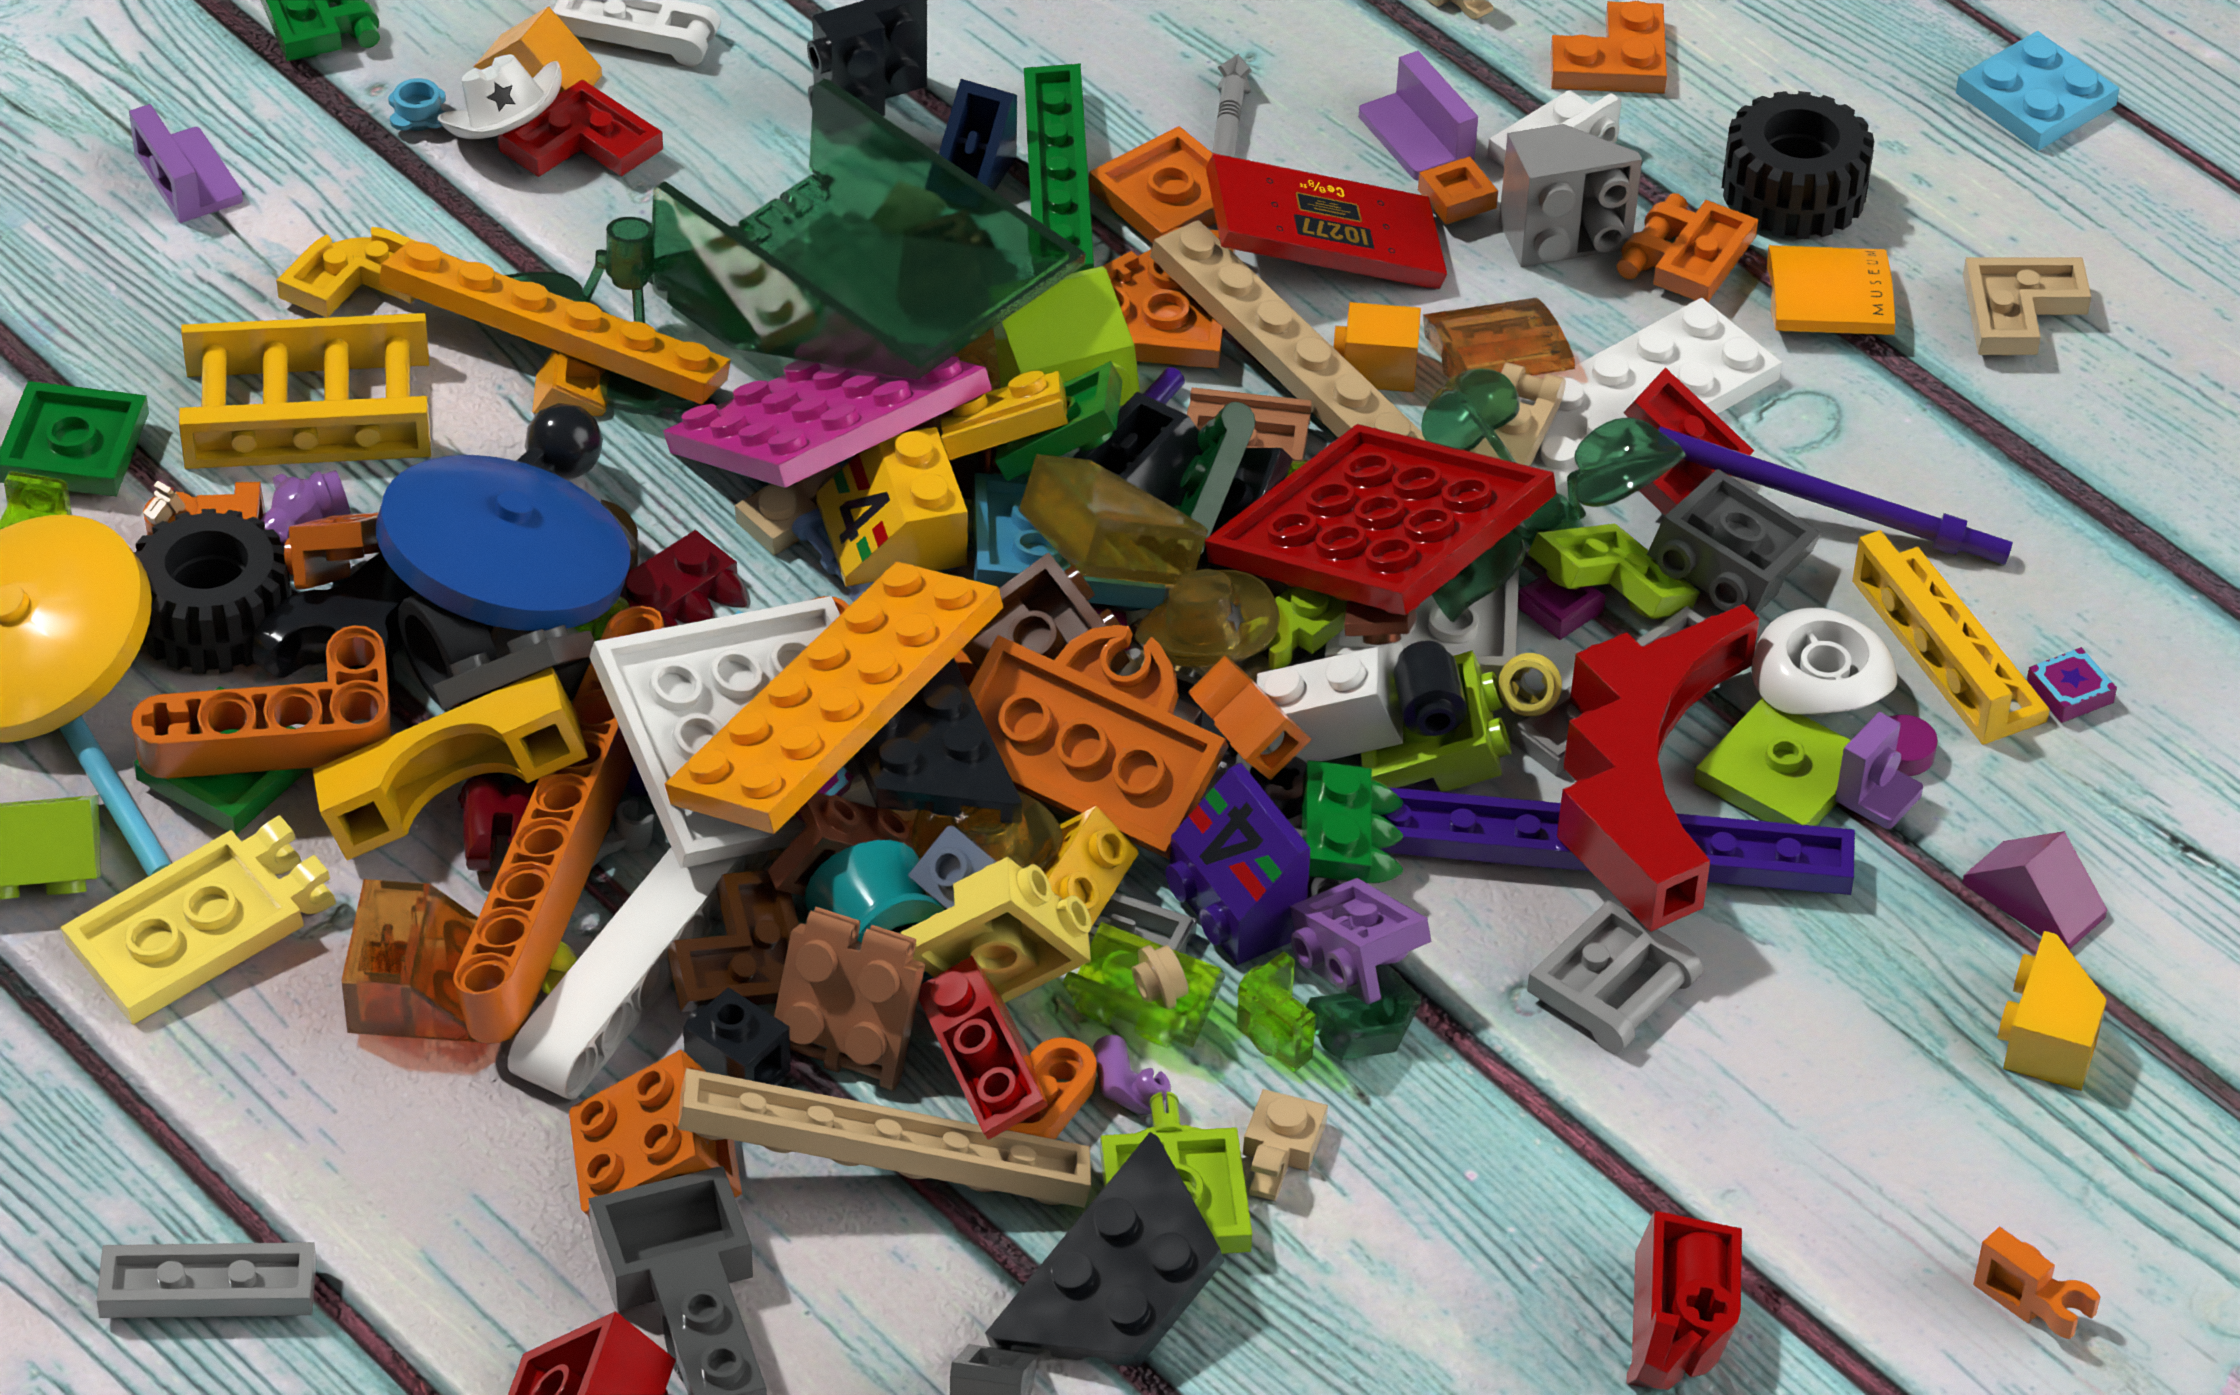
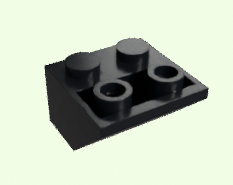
[1067,392,1203,554]

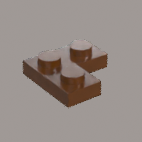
[667,870,799,1012]

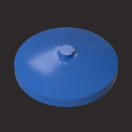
[376,455,630,631]

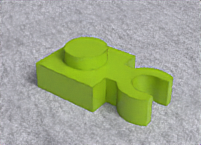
[1244,586,1347,670]

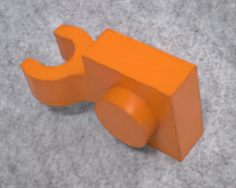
[1973,1226,2101,1339]

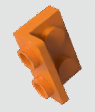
[284,512,381,589]

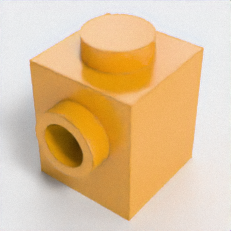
[1333,302,1421,392]

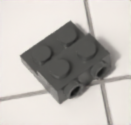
[1647,469,1821,615]

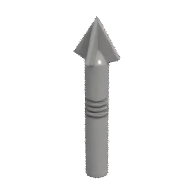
[1212,54,1252,157]

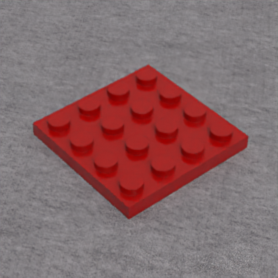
[1204,424,1557,615]

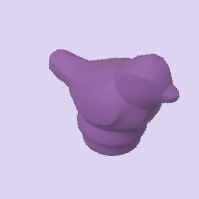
[261,470,351,546]

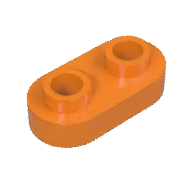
[1007,1037,1097,1140]

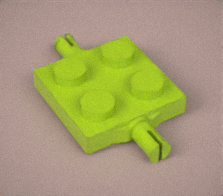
[1100,1092,1252,1254]

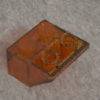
[341,879,481,1043]

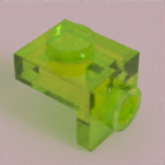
[1236,952,1316,1072]

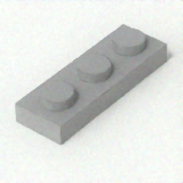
[96,1242,317,1318]

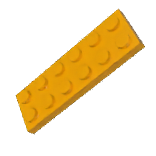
[664,561,1004,834]

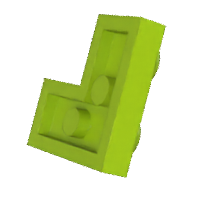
[1528,523,1700,619]

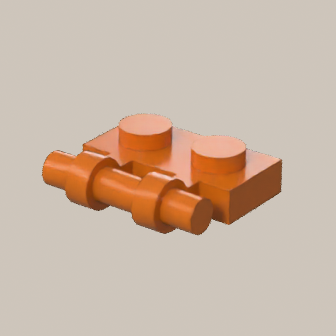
[1616,193,1759,302]

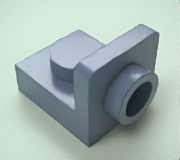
[908,826,997,909]

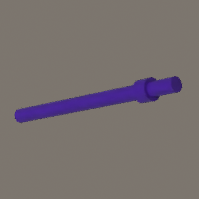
[1652,426,2013,565]

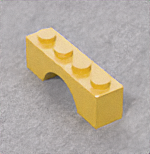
[312,667,588,861]

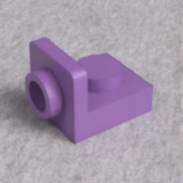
[1835,712,1923,829]

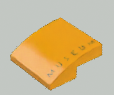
[1767,245,1895,335]

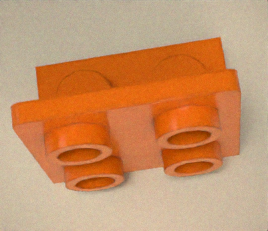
[569,1049,742,1217]

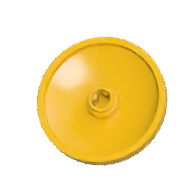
[0,515,152,743]

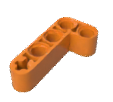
[131,625,392,779]

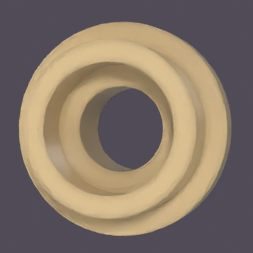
[1131,945,1188,1011]

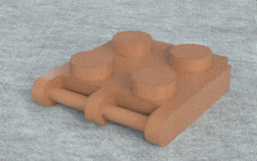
[774,907,926,1091]

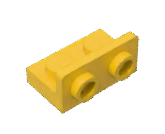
[1026,806,1139,926]

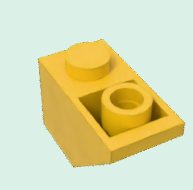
[1997,931,2107,1091]

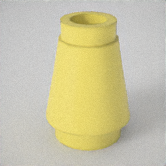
[1498,653,1562,716]

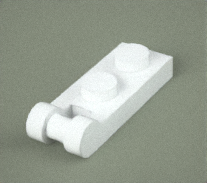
[553,0,721,67]

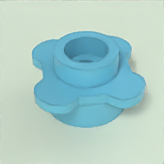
[388,78,446,131]

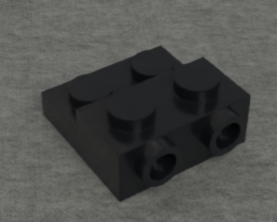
[807,0,927,131]

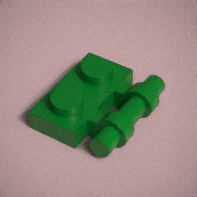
[260,0,380,61]

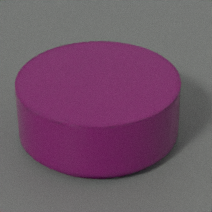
[1889,714,1938,776]

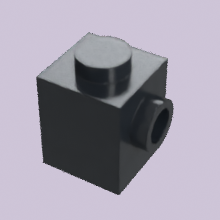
[683,987,791,1085]

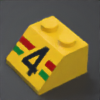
[816,427,968,587]

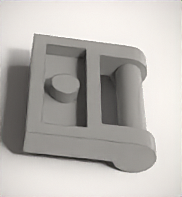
[1527,899,1703,1054]

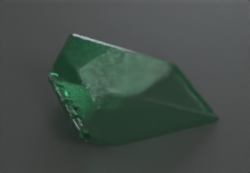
[650,78,1086,380]

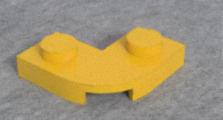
[276,227,443,318]

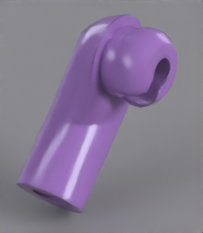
[1093,1035,1171,1115]

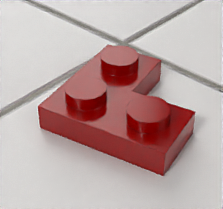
[498,79,663,177]
[1623,367,1754,515]

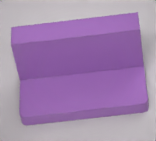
[1358,50,1478,180]
[129,104,243,223]

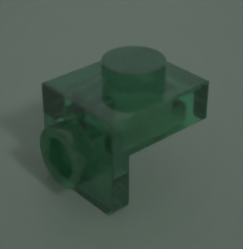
[1300,964,1421,1061]

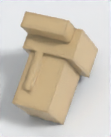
[143,481,185,525]

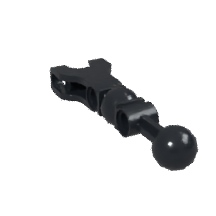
[252,403,603,692]

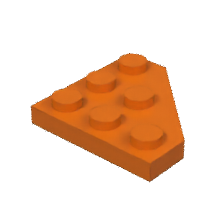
[1103,227,1235,369]

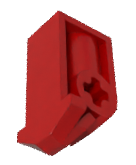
[1626,1210,1742,1390]

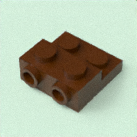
[961,552,1130,673]

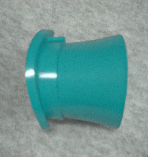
[805,840,947,984]

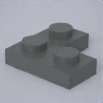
[433,625,594,709]

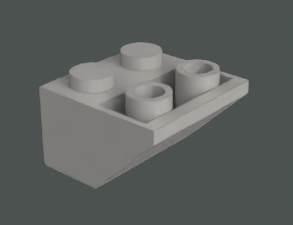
[1499,124,1642,267]

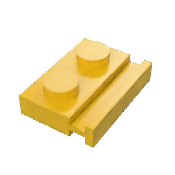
[941,371,1068,460]

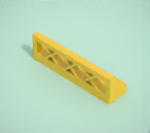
[1852,530,2050,745]

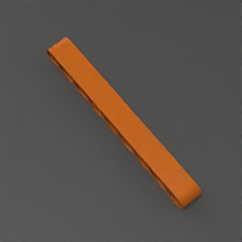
[453,606,665,1044]

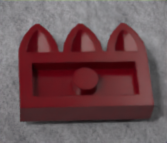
[607,530,748,628]

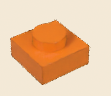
[1418,156,1498,225]

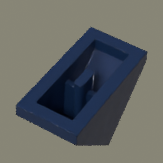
[929,79,1017,207]

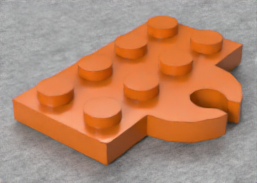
[968,625,1229,859]

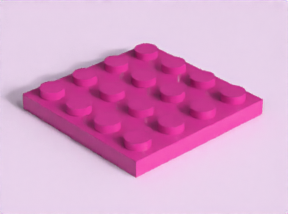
[663,334,992,488]

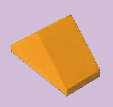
[474,6,602,95]

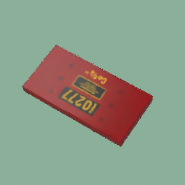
[1206,153,1448,289]

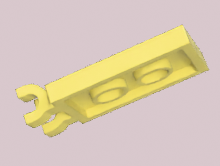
[61,815,336,1025]

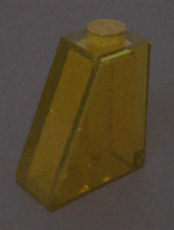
[1019,454,1208,587]

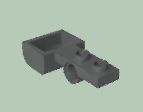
[588,1166,767,1395]

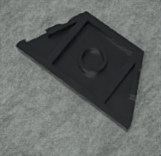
[854,657,1022,824]
[985,1132,1224,1367]

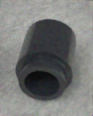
[1393,641,1467,736]

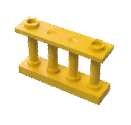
[179,313,431,469]

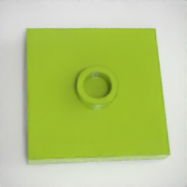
[1694,698,1851,826]

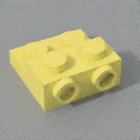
[901,857,1092,1003]

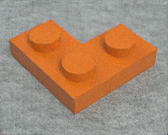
[1550,1,1667,94]

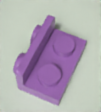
[1290,878,1432,1005]

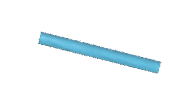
[59,716,171,877]

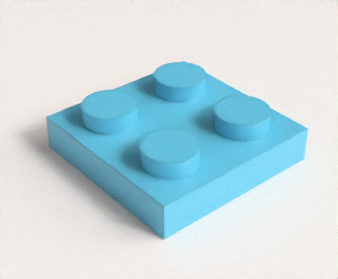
[1956,31,2120,151]

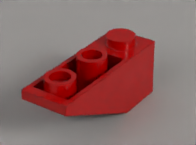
[918,956,1048,1140]

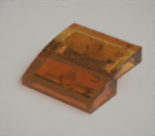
[1423,297,1575,387]

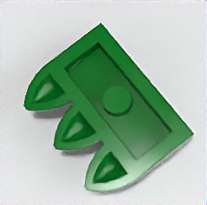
[1302,760,1403,883]

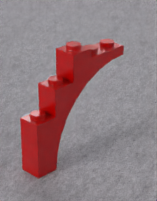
[1557,604,1759,932]

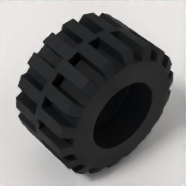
[1722,91,1874,239]
[134,509,291,674]

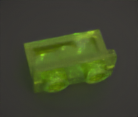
[1062,922,1225,1048]

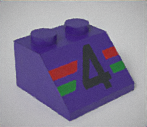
[1166,763,1311,966]

